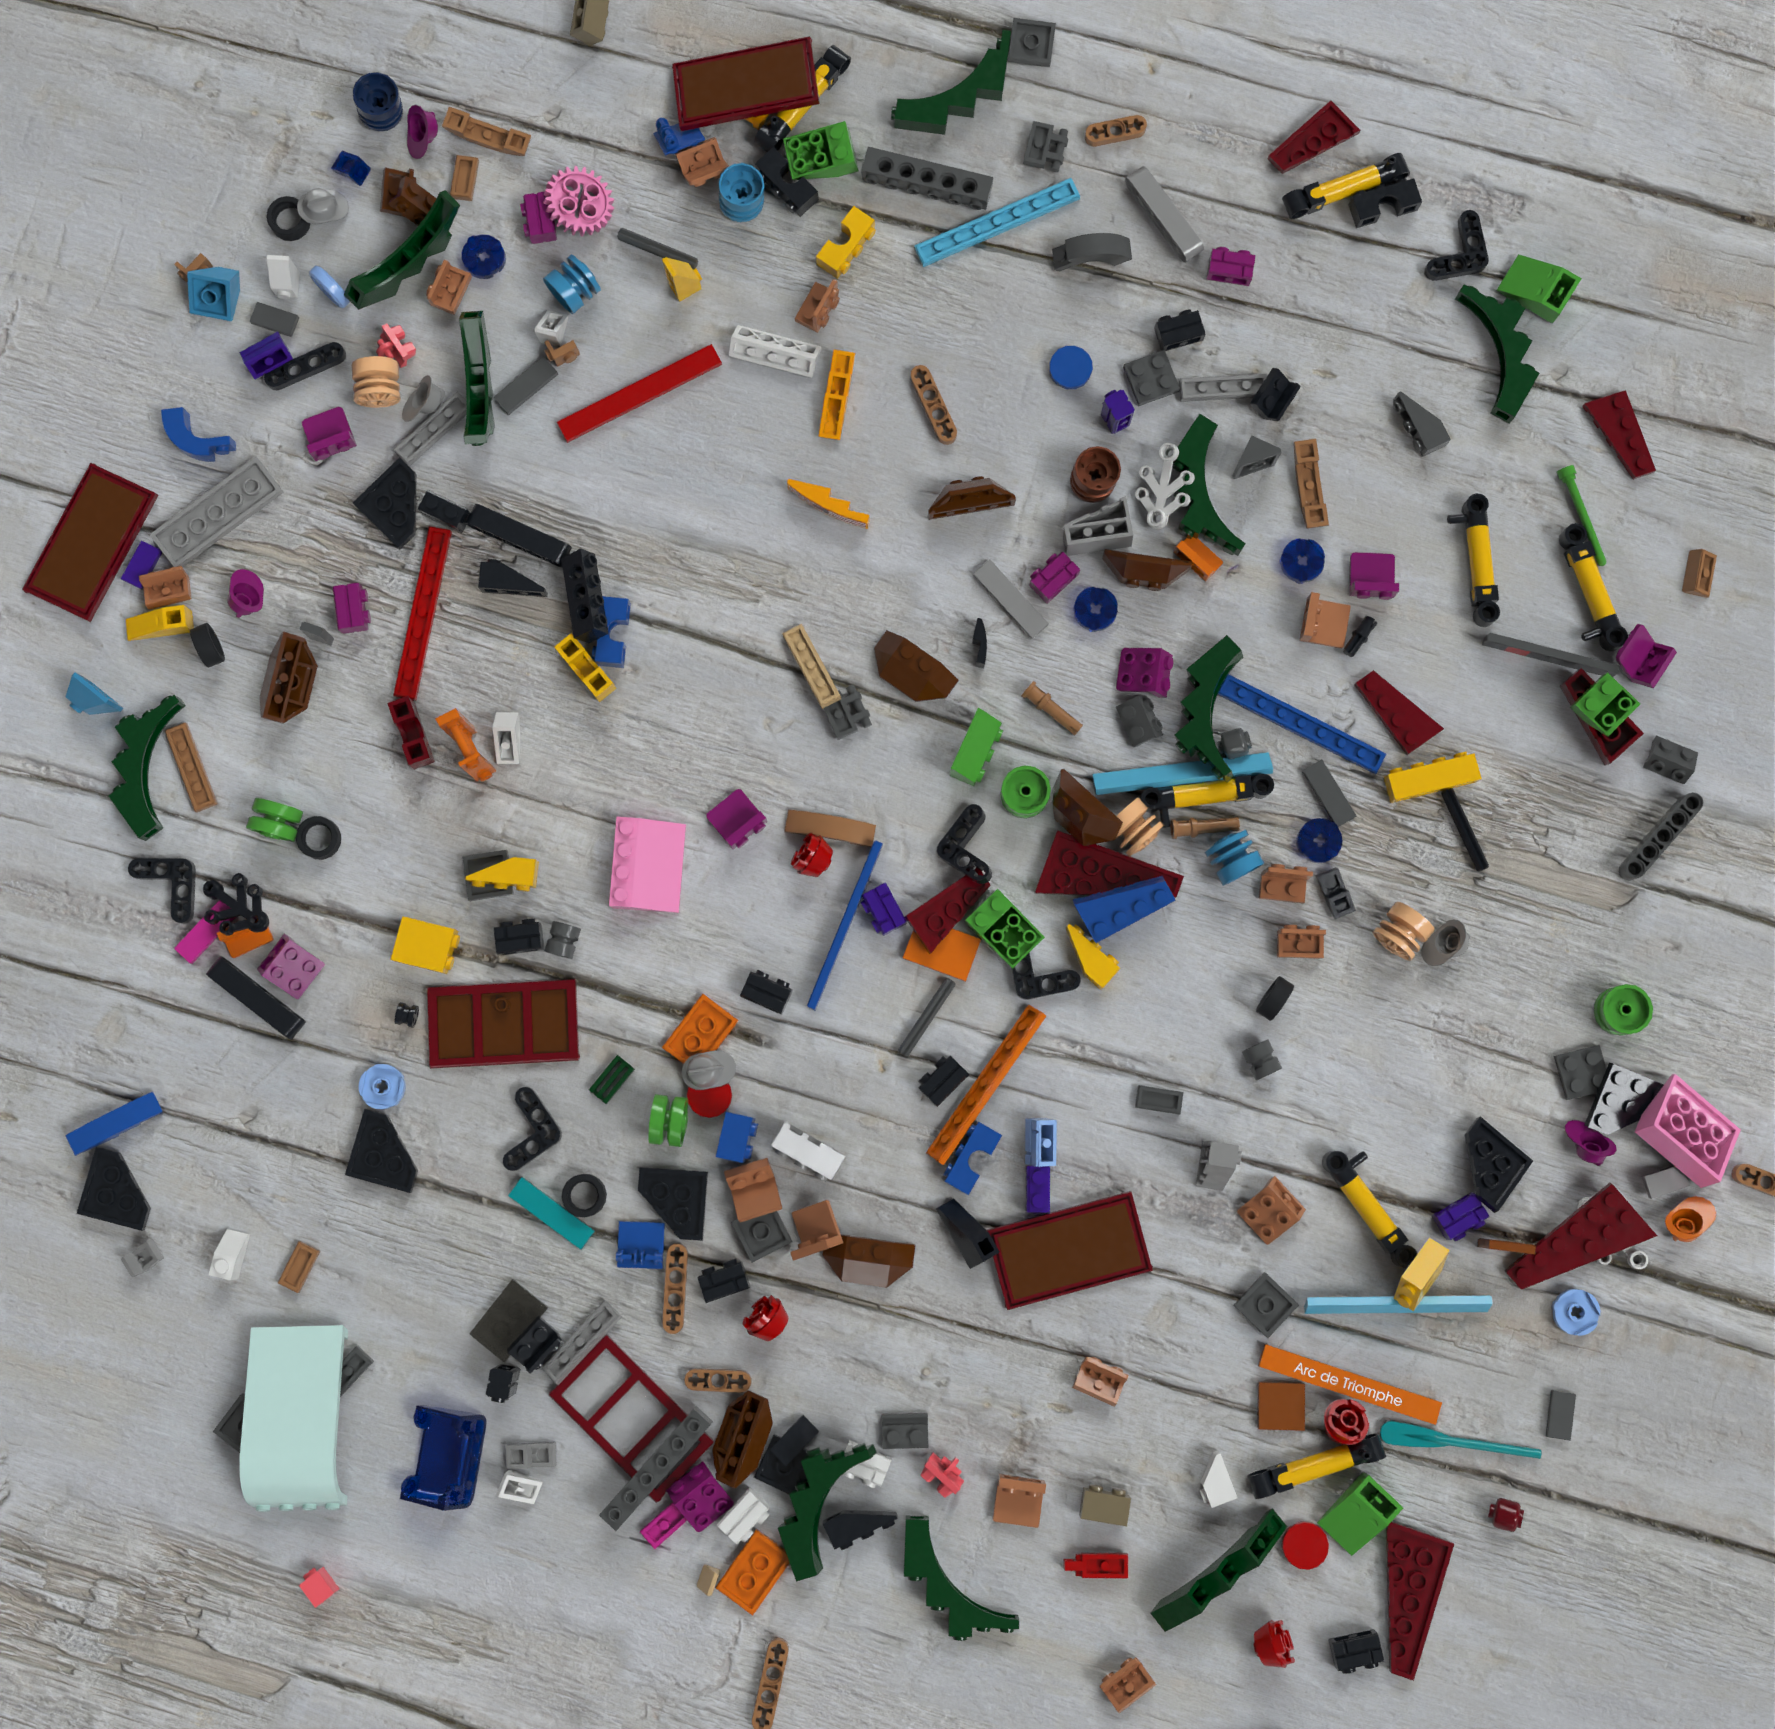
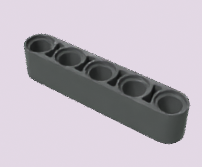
[1618,792,1703,881]

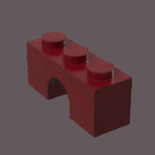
[387,696,435,770]

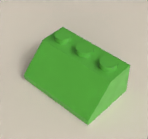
[950,708,1004,786]

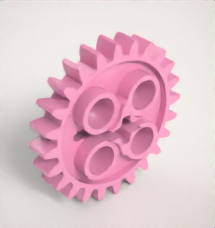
[543,166,614,236]

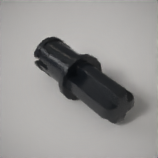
[1343,616,1377,657]

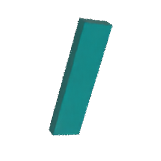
[508,1177,595,1250]

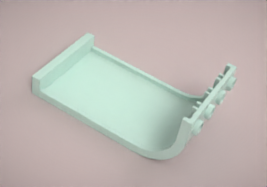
[240,1325,348,1512]

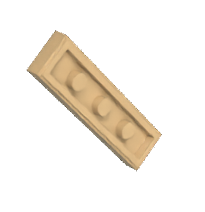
[782,624,841,709]

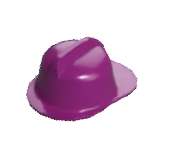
[407,105,438,159]
[227,569,264,618]
[1565,1120,1617,1166]

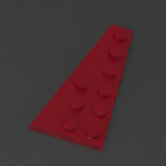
[1034,830,1184,898]
[1504,1182,1657,1290]
[1386,1522,1454,1681]

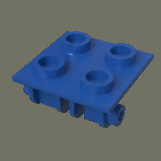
[653,118,705,155]
[616,1221,665,1269]

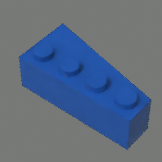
[1073,876,1176,943]

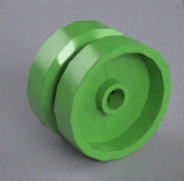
[1000,765,1051,819]
[246,798,303,842]
[1594,984,1653,1036]
[648,1094,688,1147]

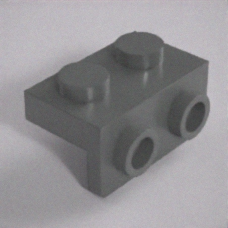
[1116,695,1163,747]
[1643,735,1698,784]

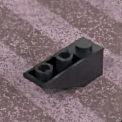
[936,1198,1000,1269]
[823,1510,898,1550]

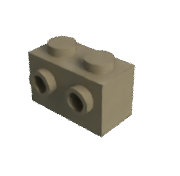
[570,0,609,46]
[1079,1484,1131,1527]

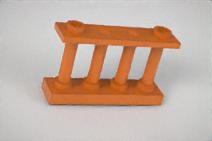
[435,708,496,782]

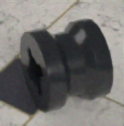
[394,1002,419,1028]

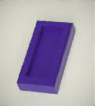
[121,540,163,590]

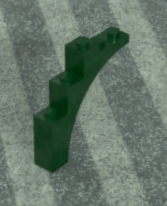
[344,190,460,310]
[1455,284,1540,424]
[459,311,495,446]
[1172,414,1246,556]
[1174,635,1244,783]
[108,695,186,841]
[778,1443,876,1582]
[904,1515,1019,1641]

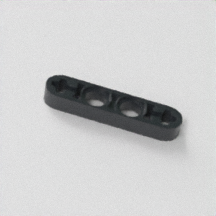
[264,342,346,391]

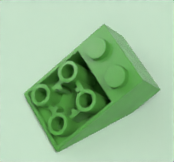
[783,121,859,180]
[1496,254,1582,324]
[964,889,1045,969]
[1317,1471,1403,1556]

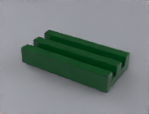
[589,1055,635,1104]

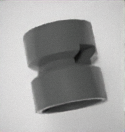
[544,921,581,959]
[1242,1039,1282,1080]

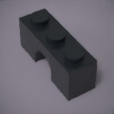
[755,147,819,217]
[1348,178,1422,228]

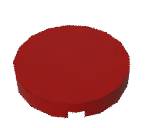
[687,1083,733,1118]
[1281,1521,1329,1570]

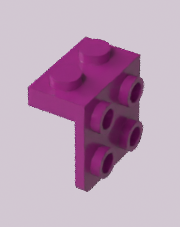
[302,407,357,461]
[1349,552,1399,600]
[1616,624,1677,689]
[1116,648,1174,698]
[707,789,768,849]
[666,1461,734,1532]

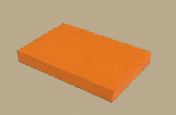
[903,929,981,982]
[662,994,739,1064]
[715,1528,790,1616]

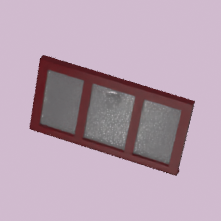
[549,1335,715,1503]

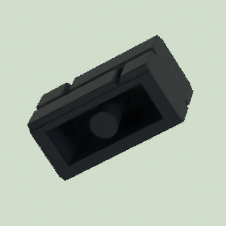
[1154,309,1206,351]
[418,490,470,534]
[494,919,544,956]
[740,970,793,1015]
[918,1056,969,1107]
[697,1259,750,1303]
[486,1364,521,1403]
[1328,1629,1384,1674]

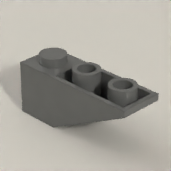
[1393,391,1451,457]

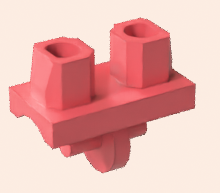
[376,324,416,368]
[921,1452,964,1498]

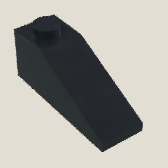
[478,559,548,597]

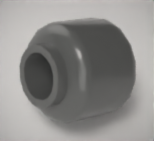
[1218,728,1252,759]

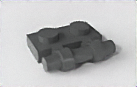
[1023,121,1068,172]
[823,685,872,740]

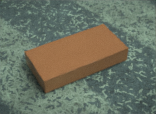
[450,155,479,201]
[278,1241,320,1293]

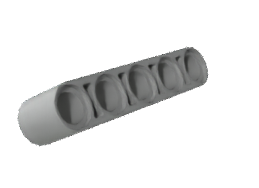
[1125,166,1204,262]

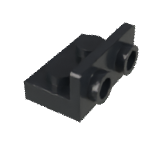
[1250,368,1301,421]
[507,1315,562,1374]

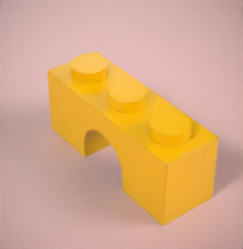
[816,206,876,279]
[554,633,617,702]

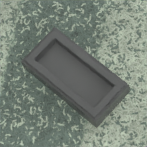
[250,302,299,337]
[300,622,334,646]
[1135,1085,1184,1115]
[1546,1390,1576,1441]

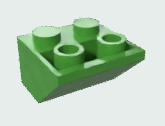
[1570,672,1640,737]

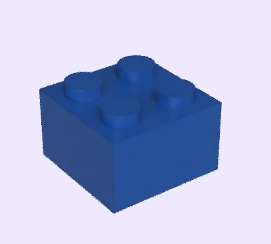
[716,1112,758,1163]

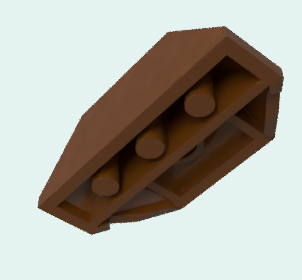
[928,476,1016,520]
[1102,549,1192,591]
[874,630,959,702]
[260,632,318,724]
[1053,769,1123,846]
[822,1234,916,1288]
[712,1390,773,1488]

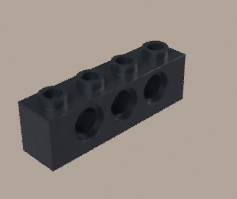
[561,548,609,644]

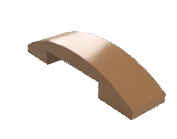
[442,106,531,156]
[1294,439,1329,529]
[785,810,876,847]

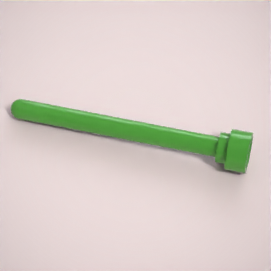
[1557,465,1607,566]

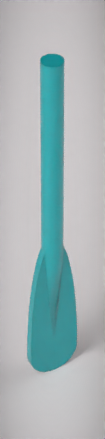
[1380,1421,1542,1459]

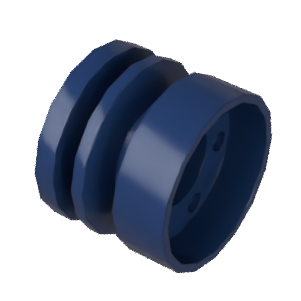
[353,72,403,132]

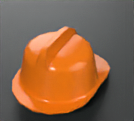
[1665,1196,1716,1242]

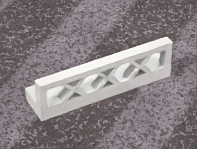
[729,325,821,378]

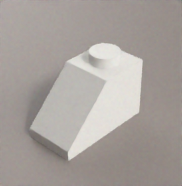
[267,255,300,300]
[492,712,521,764]
[209,1229,250,1280]
[1199,1451,1237,1508]

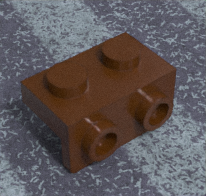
[380,167,416,217]
[389,176,436,226]

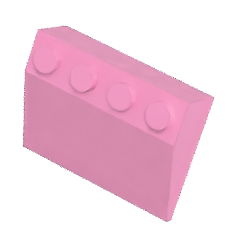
[609,817,686,913]
[1635,1074,1741,1188]

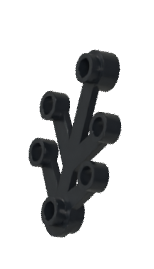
[203,873,269,936]

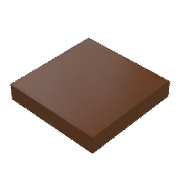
[1477,1238,1536,1254]
[1258,1382,1305,1431]

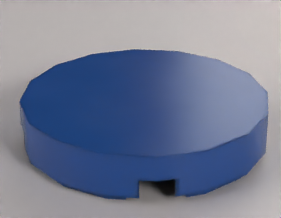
[1049,346,1093,390]

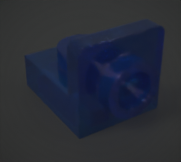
[331,150,371,186]

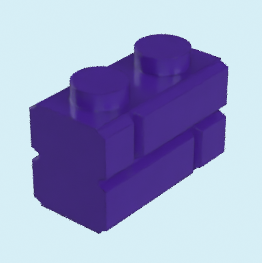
[239,332,293,380]
[1101,390,1135,434]
[860,883,907,936]
[1026,1166,1050,1213]
[1432,1193,1489,1241]

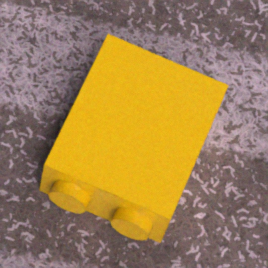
[390,916,460,974]
[1393,1237,1450,1311]

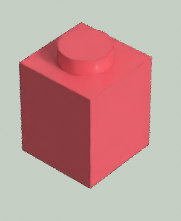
[299,1566,339,1608]

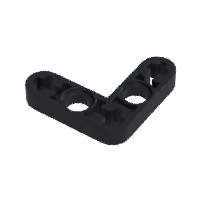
[1425,210,1489,281]
[937,804,992,884]
[128,858,196,924]
[1011,953,1081,1000]
[503,1087,562,1171]

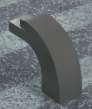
[1052,233,1132,272]

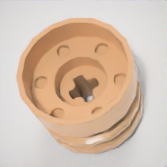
[351,356,401,408]
[1116,797,1164,857]
[1372,902,1435,961]

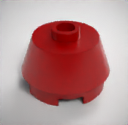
[791,833,833,877]
[743,1295,789,1341]
[1324,1399,1369,1445]
[1253,1620,1295,1668]

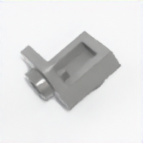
[121,1239,164,1277]

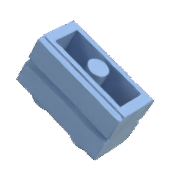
[1025,1118,1057,1167]

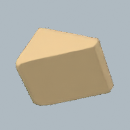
[697,1565,720,1596]

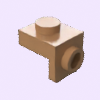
[174,253,213,282]
[544,340,580,367]

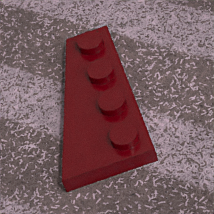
[905,868,991,954]

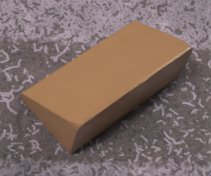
[1682,549,1717,598]

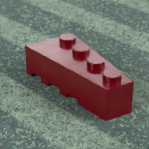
[1560,668,1644,766]

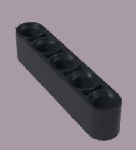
[466,504,572,568]
[206,956,306,1040]

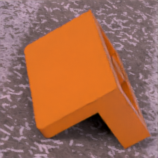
[1174,537,1223,582]
[217,919,274,958]

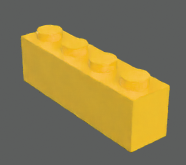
[1384,752,1482,803]

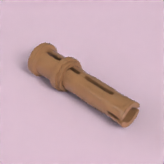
[1021,681,1083,736]
[1170,817,1240,839]

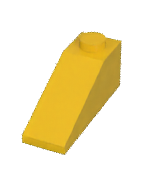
[662,257,702,302]

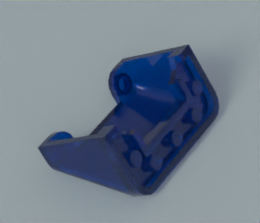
[400,1405,487,1511]

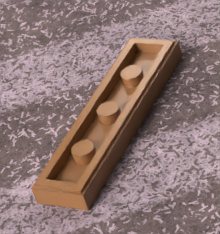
[164,722,218,813]

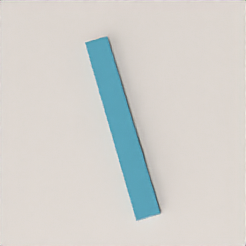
[914,178,1080,267]
[1092,752,1273,795]
[1304,1295,1493,1314]

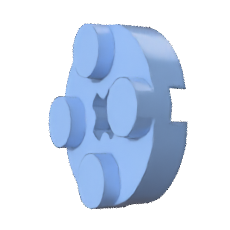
[359,1064,406,1109]
[1551,1289,1601,1336]

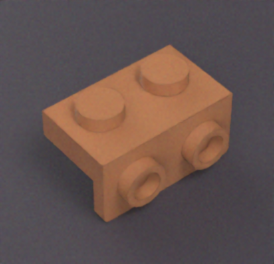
[426,260,472,315]
[139,566,192,610]
[1277,925,1326,959]
[1072,1357,1129,1407]
[1099,1657,1157,1714]

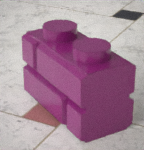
[520,192,557,244]
[1206,247,1256,286]
[1029,552,1080,604]
[333,583,371,634]

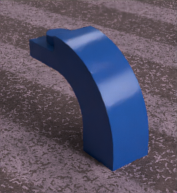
[161,407,236,462]

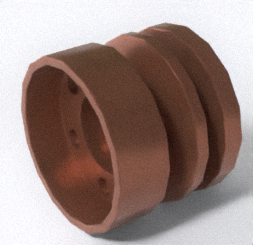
[1070,446,1121,503]

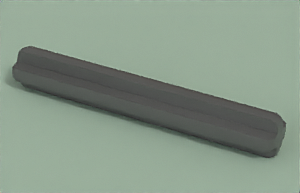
[617,228,698,269]
[898,978,956,1057]

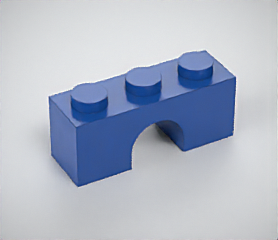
[592,596,631,668]
[943,1122,1002,1195]

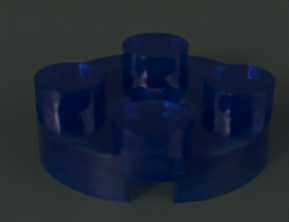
[462,234,506,279]
[1279,538,1325,584]
[1073,587,1118,632]
[1296,818,1343,863]

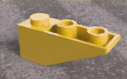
[126,605,194,641]
[465,857,539,892]
[1066,924,1120,990]

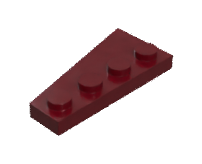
[1267,100,1361,174]
[1582,390,1656,480]
[1354,670,1444,755]

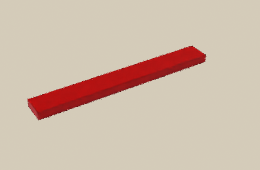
[557,344,722,443]
[393,526,452,701]

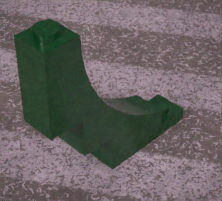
[891,30,1011,135]
[1150,1508,1287,1632]

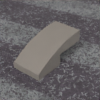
[1642,1166,1690,1199]
[506,1442,557,1469]

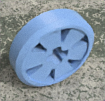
[309,265,350,308]

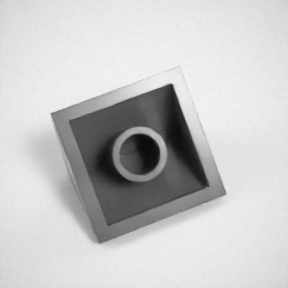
[1232,435,1282,479]

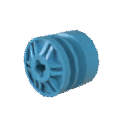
[719,163,764,222]
[543,254,601,315]
[1205,830,1265,886]

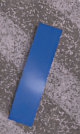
[65,1092,163,1156]

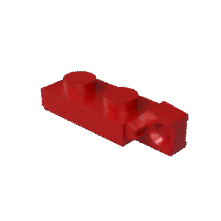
[1063,1553,1128,1579]

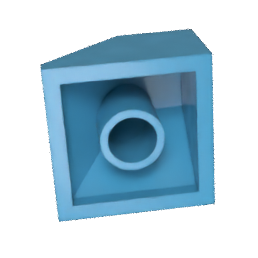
[187,267,240,321]
[65,672,124,715]

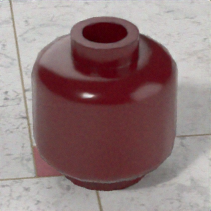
[1488,1498,1524,1532]

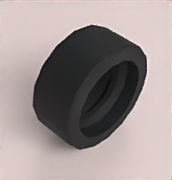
[266,196,311,241]
[190,623,225,668]
[296,816,341,860]
[1256,976,1294,1021]
[562,1174,607,1218]

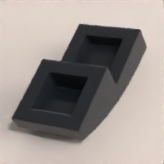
[972,618,987,669]
[1316,867,1356,919]
[770,1415,819,1466]

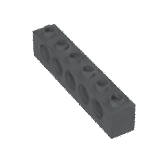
[861,146,993,210]
[599,1406,713,1531]

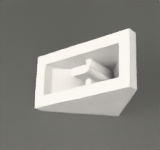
[535,310,569,347]
[496,1469,543,1504]

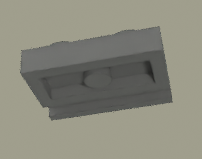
[882,1413,929,1449]

